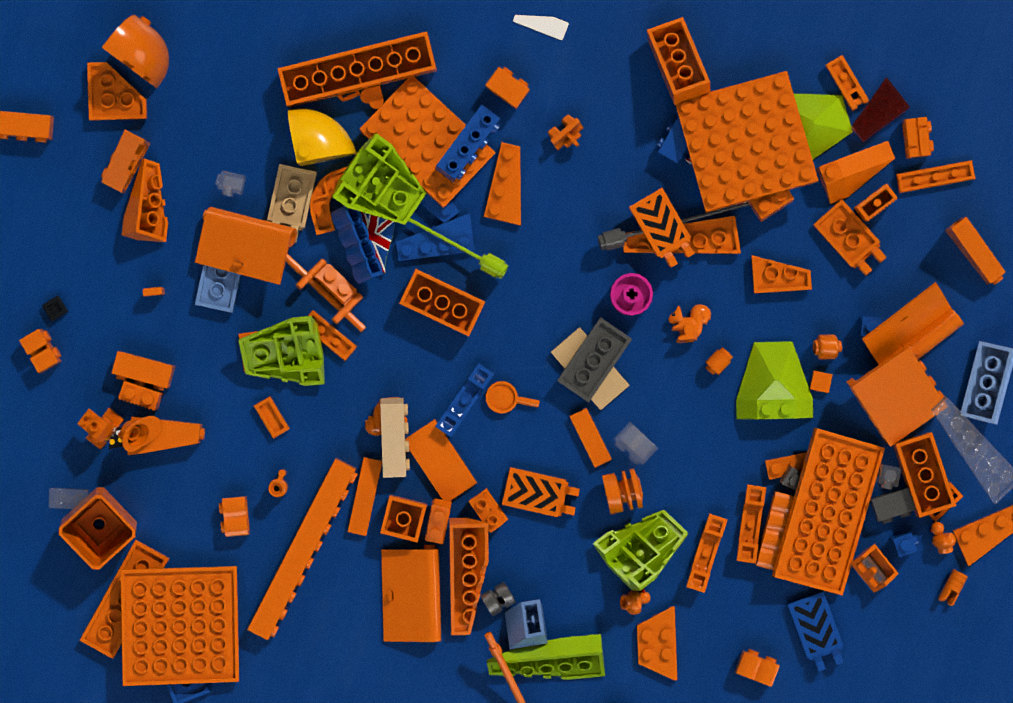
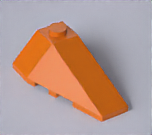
[816,141,895,204]

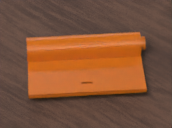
[195,207,297,285]
[862,282,964,365]
[381,545,441,642]

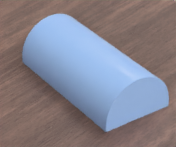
[960,341,1013,425]

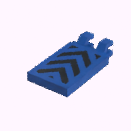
[787,591,844,672]

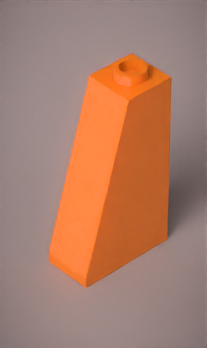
[945,217,1005,285]
[127,416,205,455]

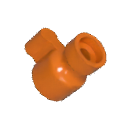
[268,469,288,498]

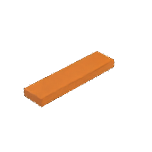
[896,160,976,193]
[348,457,382,536]

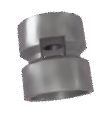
[480,581,516,616]

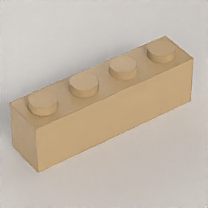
[380,398,410,478]

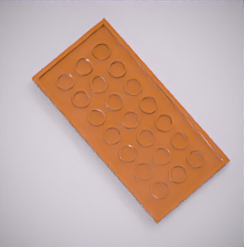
[772,428,885,596]

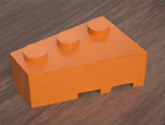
[101,130,151,194]

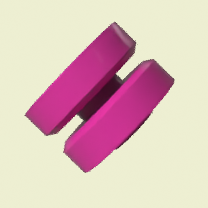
[610,273,653,316]

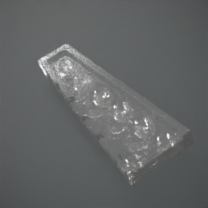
[931,397,1013,504]

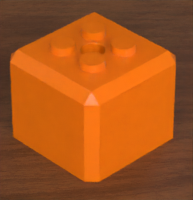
[59,487,137,570]

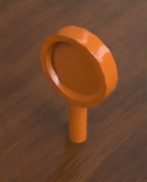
[486,381,540,413]

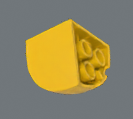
[288,108,357,166]

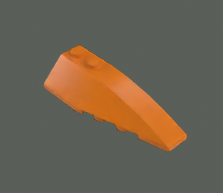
[449,518,489,635]

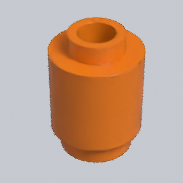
[705,347,733,375]

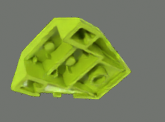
[794,94,853,159]
[332,133,427,225]
[239,316,325,386]
[736,341,813,419]
[593,510,688,591]

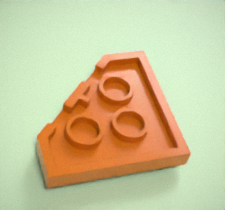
[87,62,147,121]

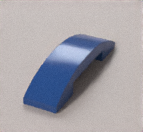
[435,363,494,437]

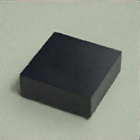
[42,295,69,322]

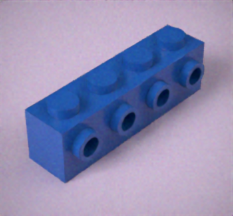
[435,105,500,183]

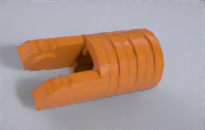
[938,569,968,606]

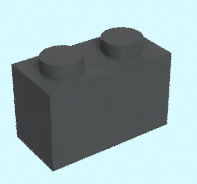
[870,487,915,524]

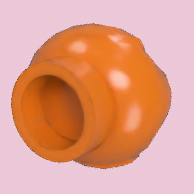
[929,522,956,554]
[620,589,651,615]

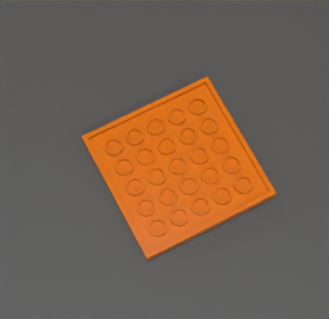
[675,71,819,213]
[121,566,239,686]

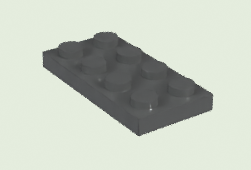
[557,317,632,402]

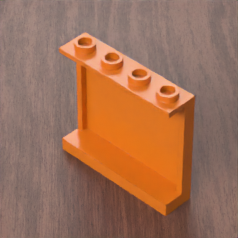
[846,343,947,447]

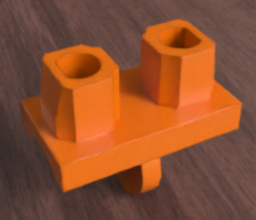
[548,114,584,150]

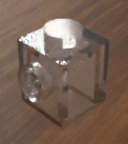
[216,170,246,197]
[876,464,901,490]

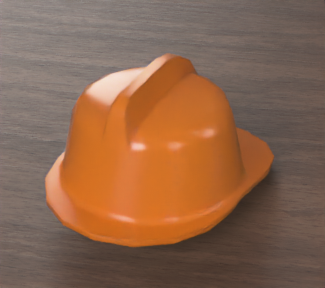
[118,416,162,452]

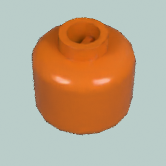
[813,334,842,360]

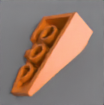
[122,158,168,242]

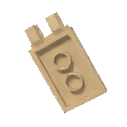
[267,164,317,243]

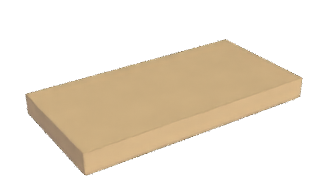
[551,327,630,410]

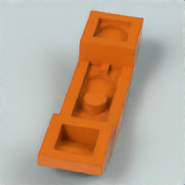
[736,484,766,564]
[686,514,728,593]

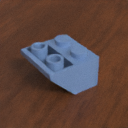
[505,599,548,649]

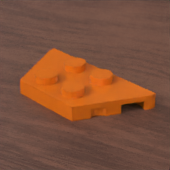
[637,606,677,680]

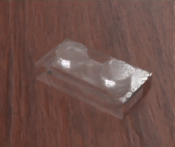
[49,488,89,509]

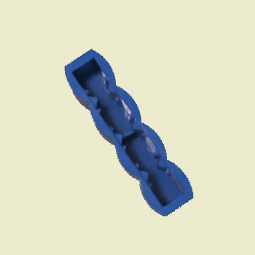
[331,206,383,284]

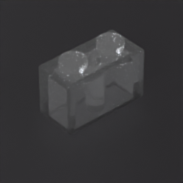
[614,421,658,465]

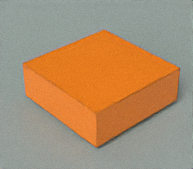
[143,287,165,297]
[809,370,833,393]

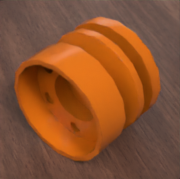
[602,468,643,514]

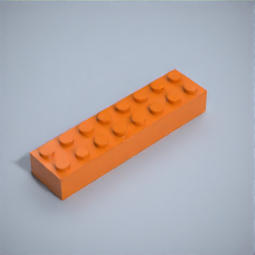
[277,31,437,108]

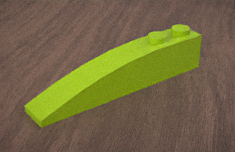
[487,634,605,680]

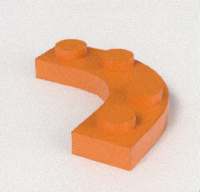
[310,167,347,235]

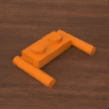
[295,258,363,324]

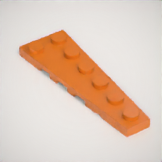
[623,216,741,254]

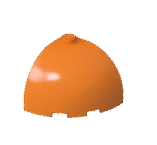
[102,15,169,88]

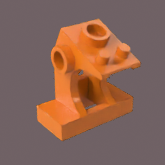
[77,408,125,450]

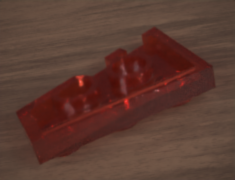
[852,77,910,143]

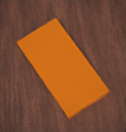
[405,419,477,501]

